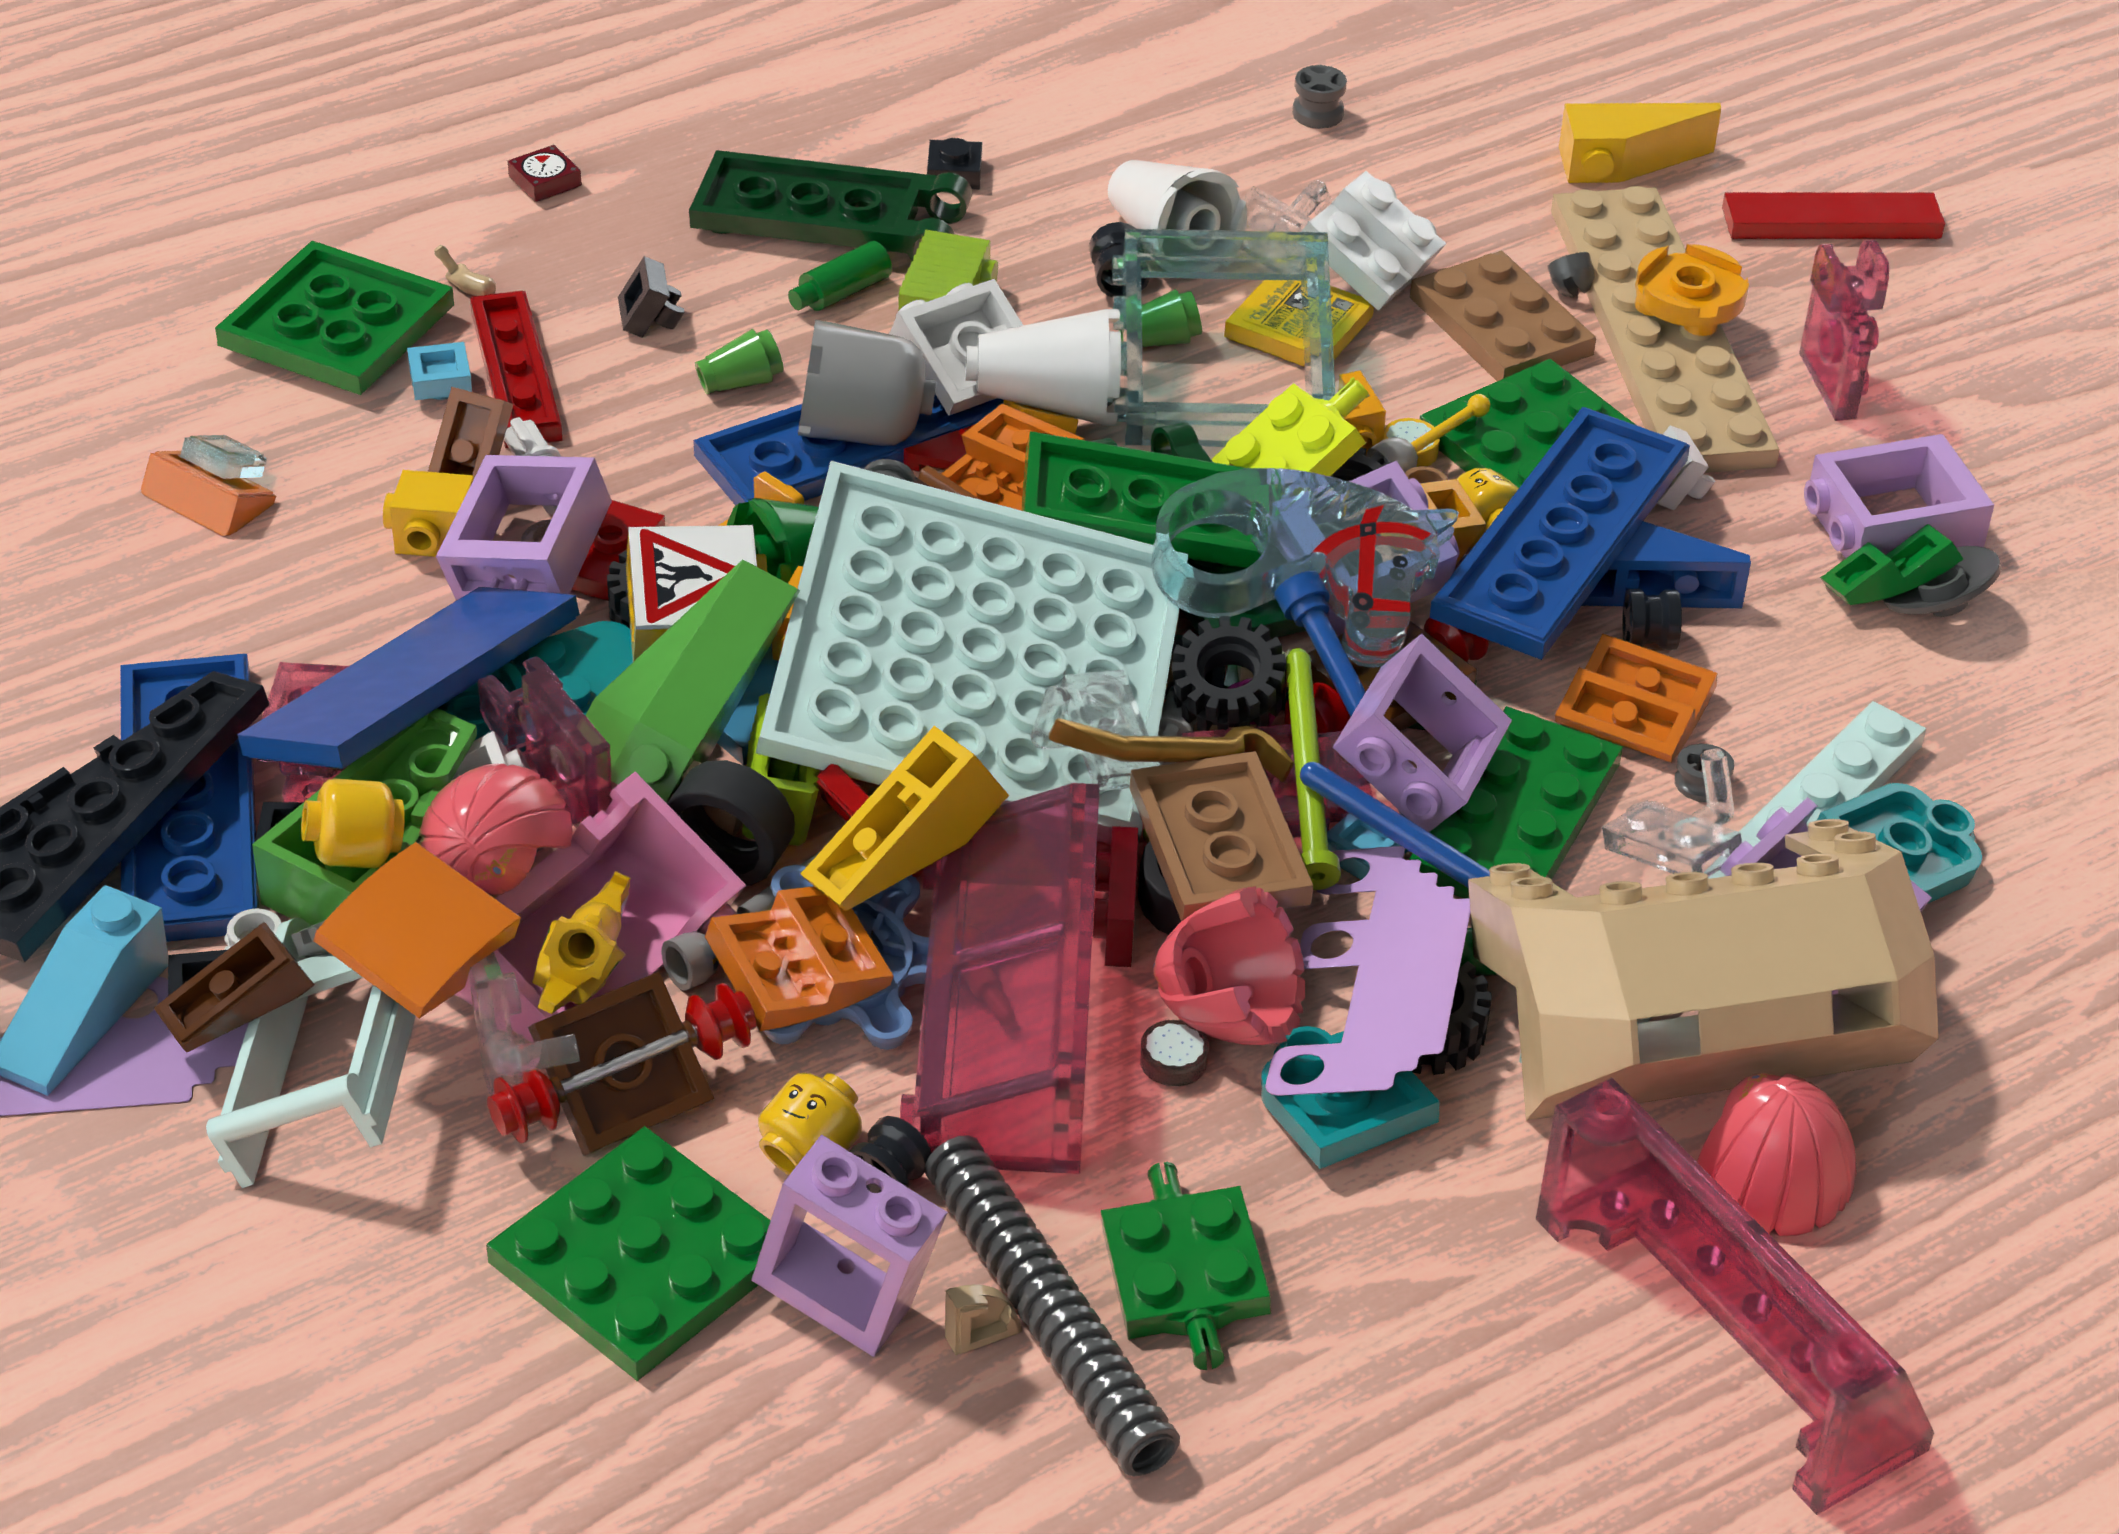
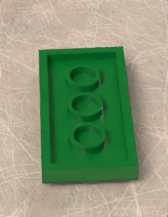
[1021,431,1265,570]
[1409,706,1623,899]

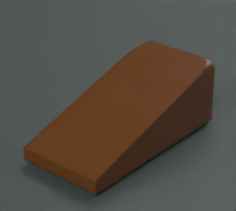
[154,922,315,1053]

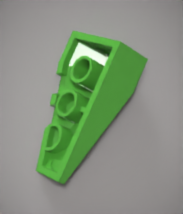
[564,559,800,804]
[252,708,477,926]

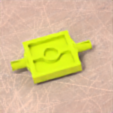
[1211,377,1369,516]

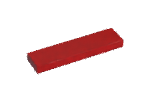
[1722,192,1945,239]
[470,290,563,449]

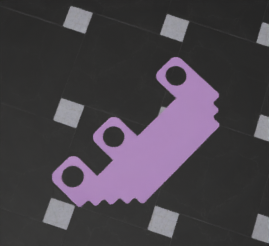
[1265,846,1471,1096]
[0,977,249,1116]

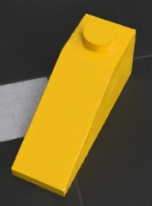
[1559,103,1722,183]
[800,726,1009,911]

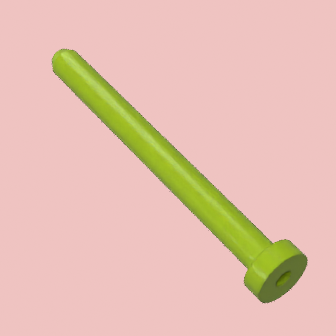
[1286,648,1341,890]

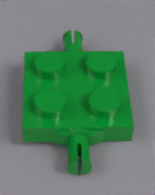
[1101,1162,1271,1370]

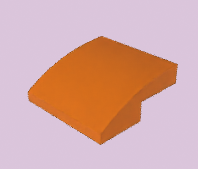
[941,404,1085,510]
[1555,633,1718,763]
[314,842,521,1019]
[705,886,894,1031]

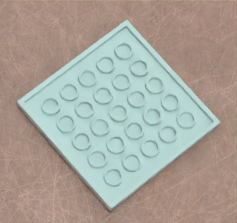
[755,461,1188,844]

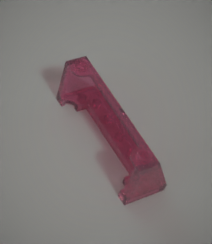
[900,783,1100,1174]
[1536,1078,1934,1515]

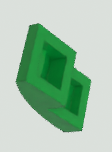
[1820,524,1964,605]

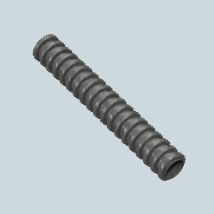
[925,1135,1180,1477]

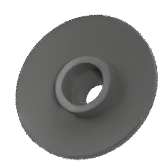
[1883,546,2001,617]

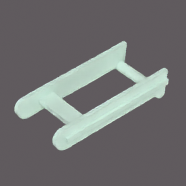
[206,918,416,1188]

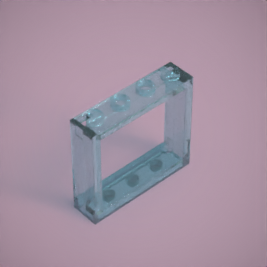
[1112,229,1335,447]

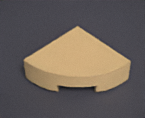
[945,1285,1022,1355]

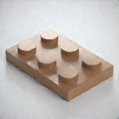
[1410,250,1596,381]
[1129,751,1313,921]

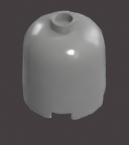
[798,320,936,446]

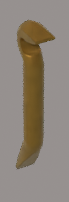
[1049,718,1294,782]

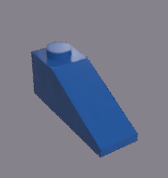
[1582,521,1751,608]

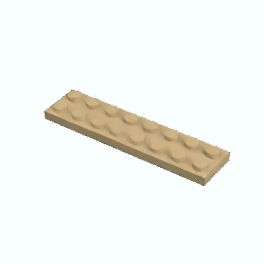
[1551,186,1780,473]

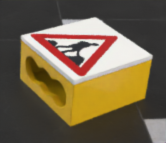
[626,525,767,662]

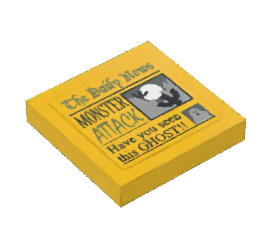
[1224,266,1374,373]

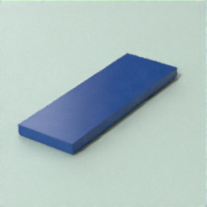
[693,394,1004,506]
[1429,407,1690,660]
[238,587,580,769]
[120,654,259,942]

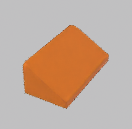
[141,450,276,536]

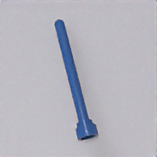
[1274,571,1406,818]
[1300,762,1490,888]

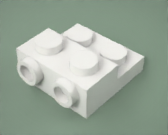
[1297,171,1447,311]
[889,279,1024,416]

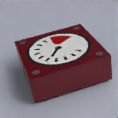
[507,144,582,202]

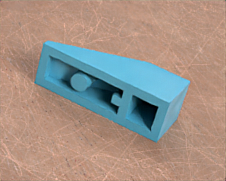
[0,885,168,1096]

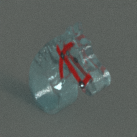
[1151,468,1459,667]

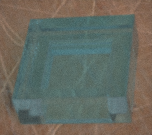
[180,435,267,479]

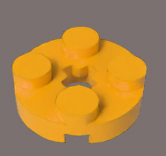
[1635,244,1749,336]

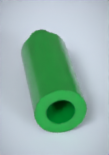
[788,241,892,311]

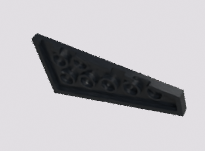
[0,671,270,963]

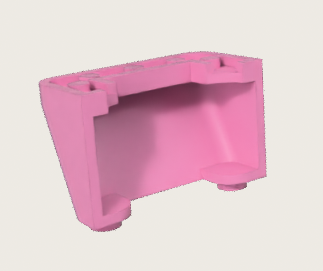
[455,771,746,1044]

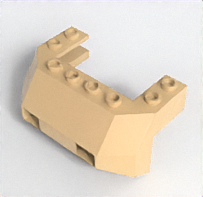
[1468,819,1939,1121]

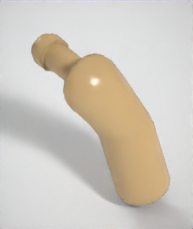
[434,245,496,296]

